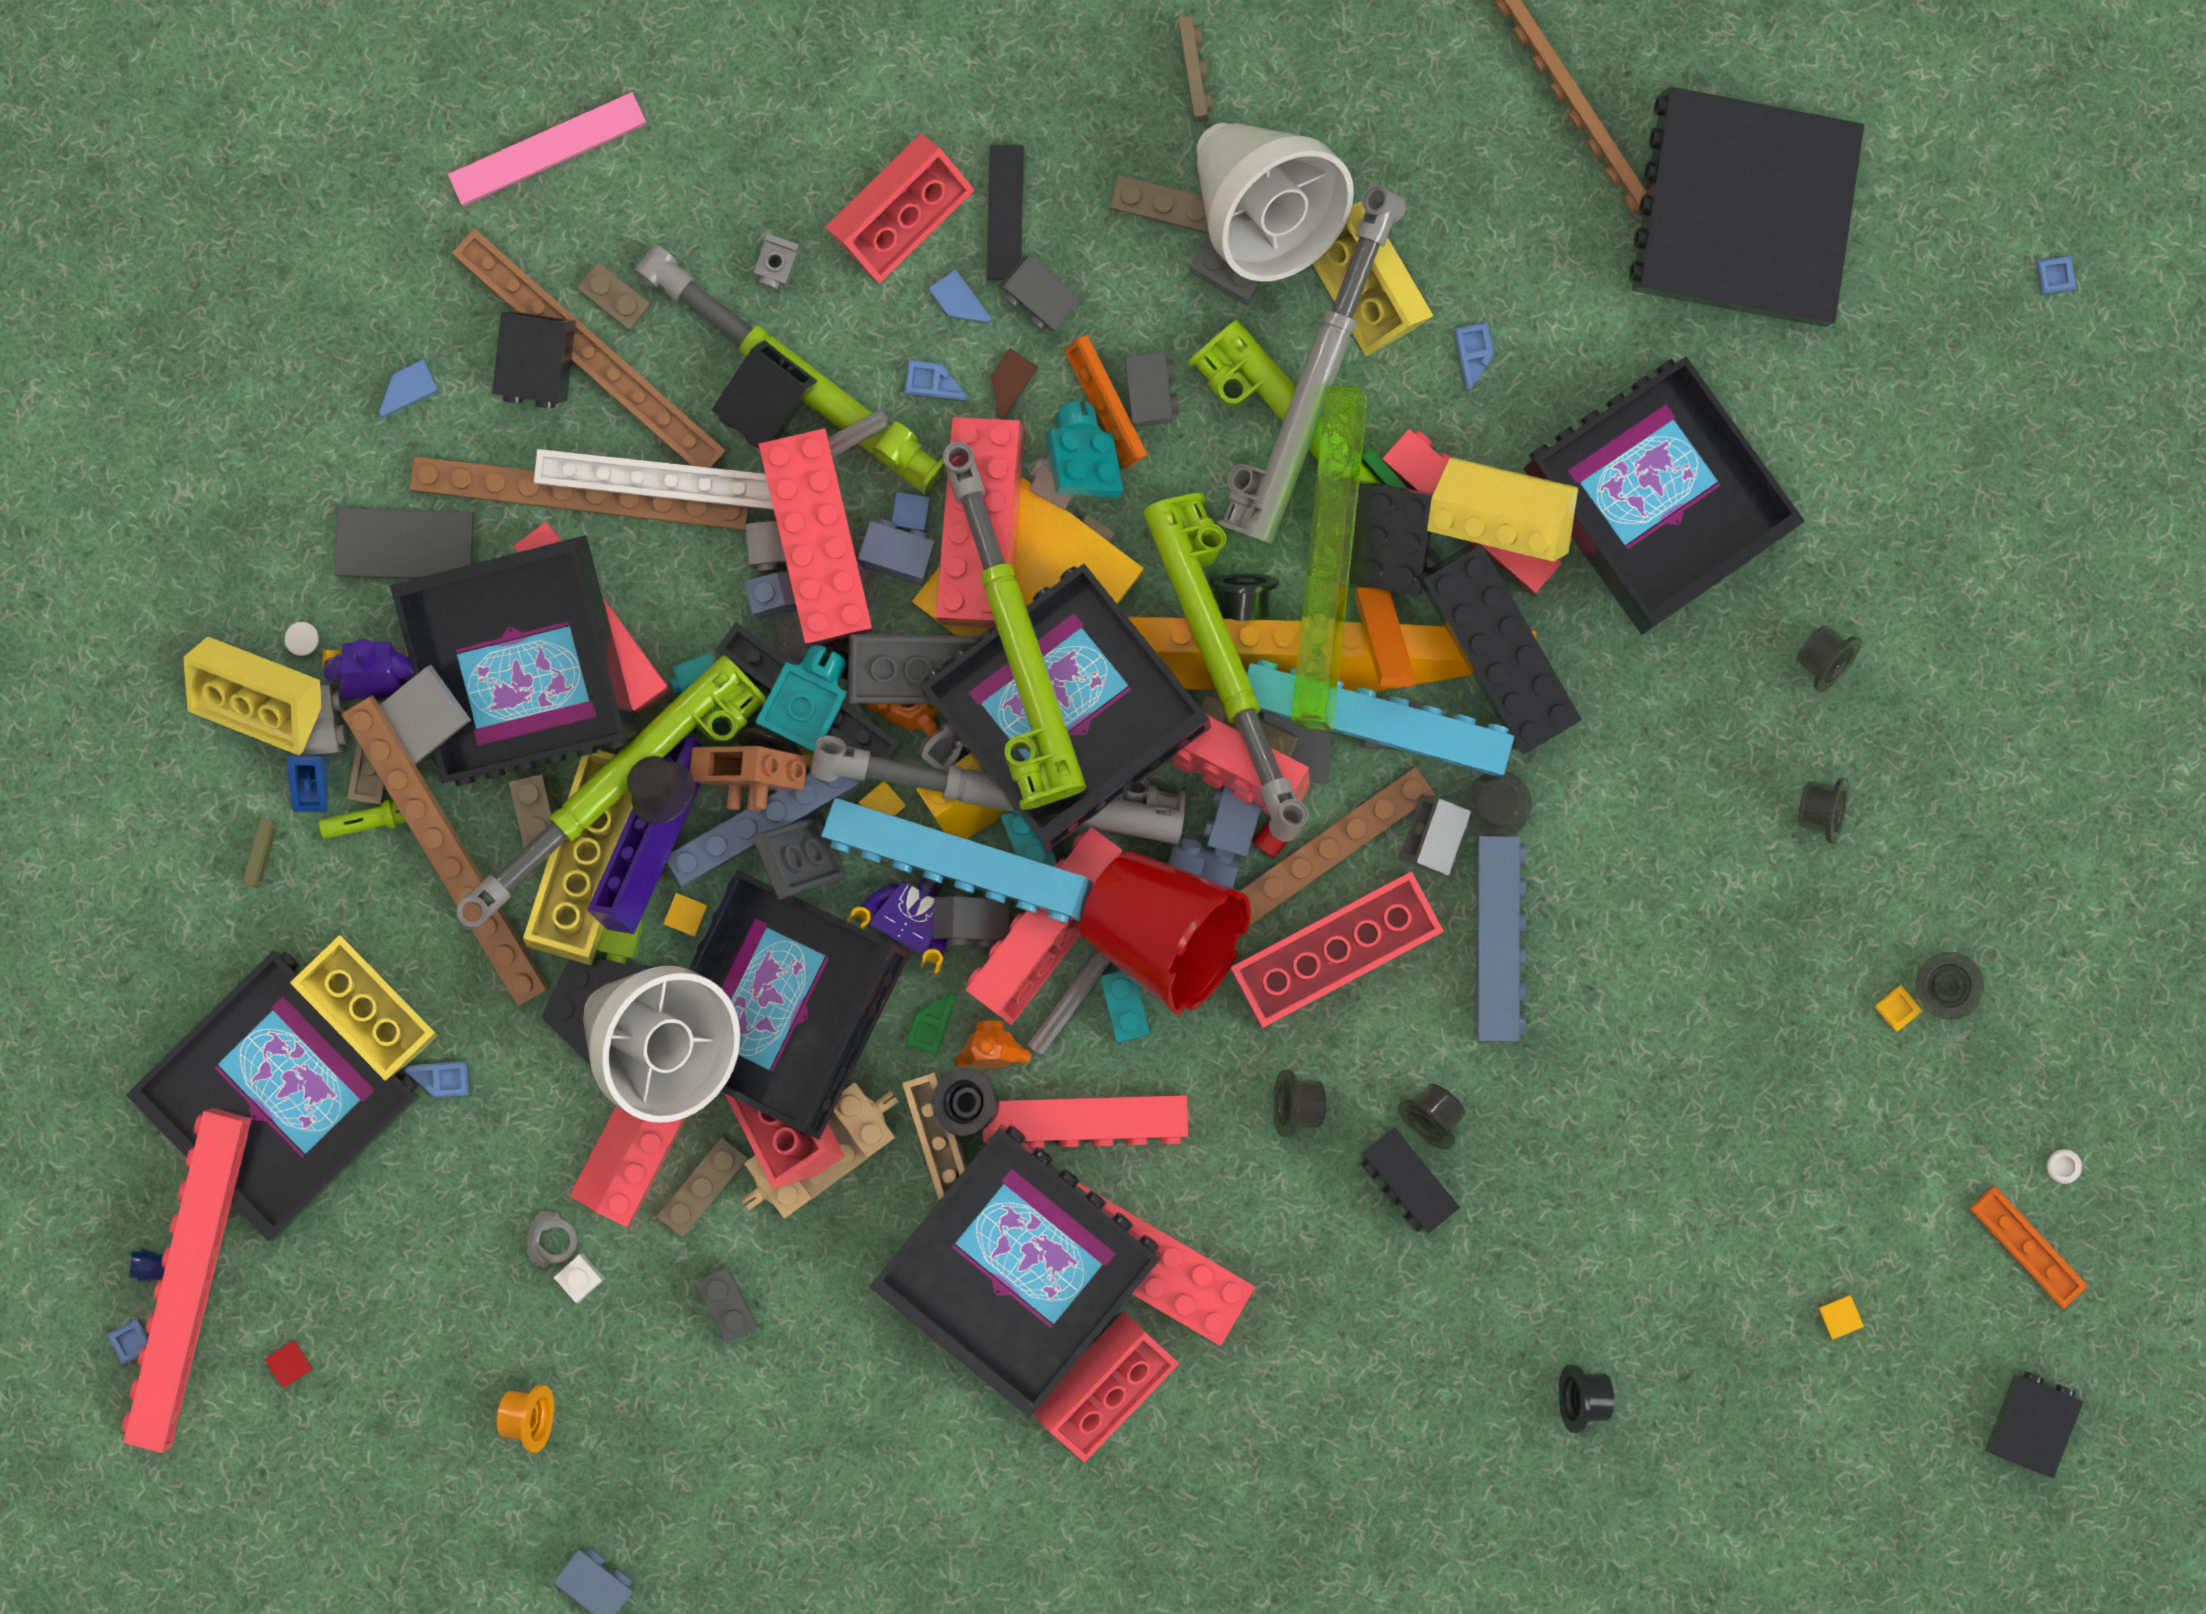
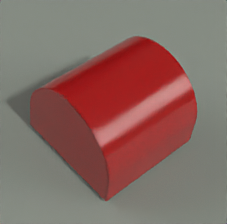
[1251,818,1289,859]

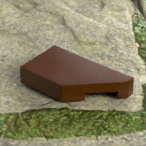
[991,348,1038,420]

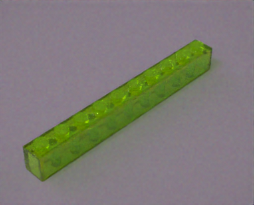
[1291,385,1368,730]

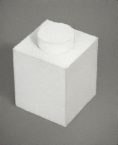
[554,1254,606,1303]

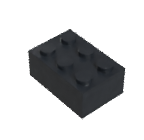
[1360,1127,1460,1234]

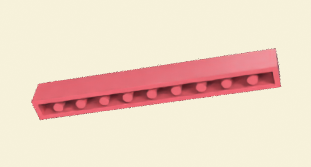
[122,1108,252,1453]

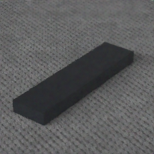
[987,145,1024,280]

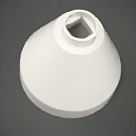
[1196,123,1354,281]
[583,966,740,1123]

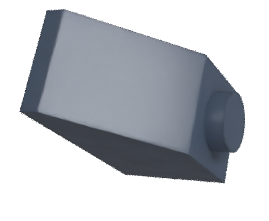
[744,571,797,620]

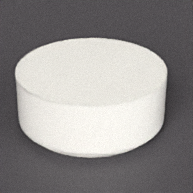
[285,622,320,657]
[2046,1149,2082,1184]

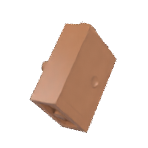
[689,746,807,812]

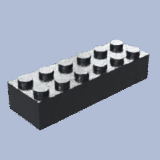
[1416,542,1582,755]

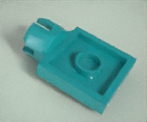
[1045,401,1123,498]
[755,644,848,753]

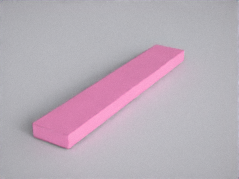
[448,92,647,206]

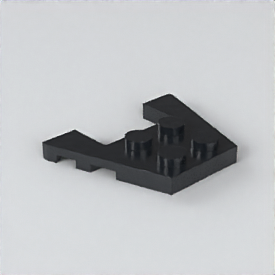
[541,959,655,1066]

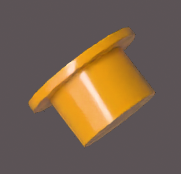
[497,1385,554,1453]

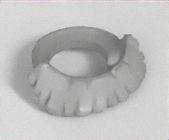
[526,1210,577,1268]

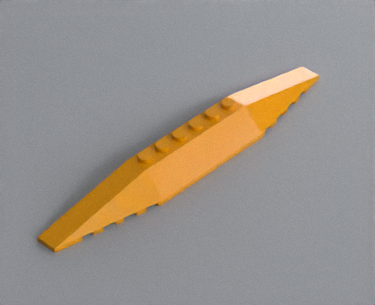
[1128,617,1537,692]

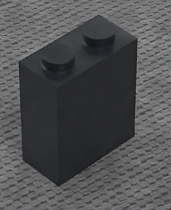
[492,311,576,408]
[711,340,817,448]
[1985,1371,2084,1478]

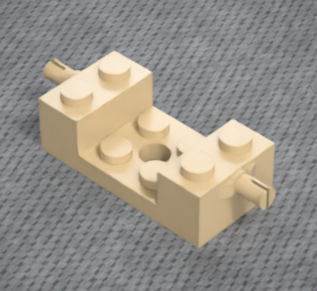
[741,1082,899,1219]

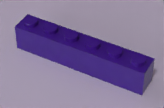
[587,735,703,934]

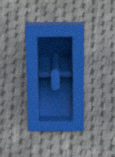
[287,755,329,812]

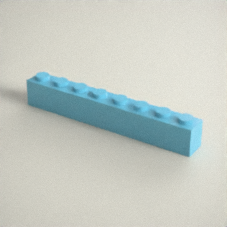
[1247,660,1515,778]
[821,798,1093,924]

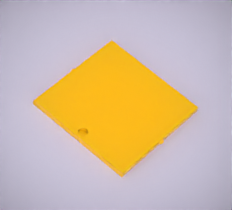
[912,477,1145,636]

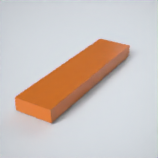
[1064,335,1148,470]
[1354,587,1415,687]
[1969,1185,2088,1310]

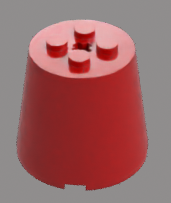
[1079,851,1251,1015]

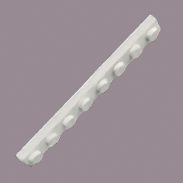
[534,449,774,510]

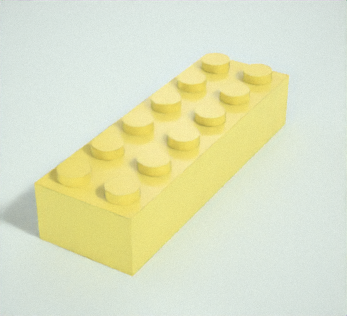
[523,749,649,966]

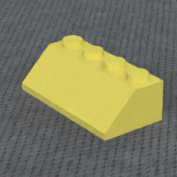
[1312,201,1433,356]
[1427,457,1578,562]
[183,637,321,755]
[290,935,438,1081]

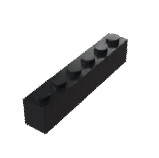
[716,622,902,760]

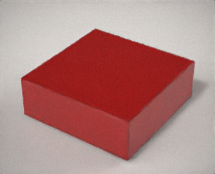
[265,1340,313,1388]

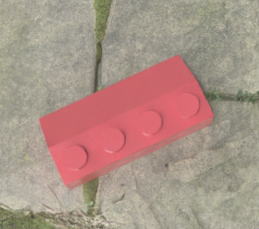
[825,133,975,284]
[724,1093,845,1189]
[569,1105,687,1227]
[1033,1311,1179,1463]

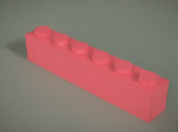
[1382,429,1562,596]
[983,1096,1188,1148]

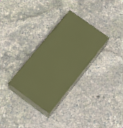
[242,818,278,888]

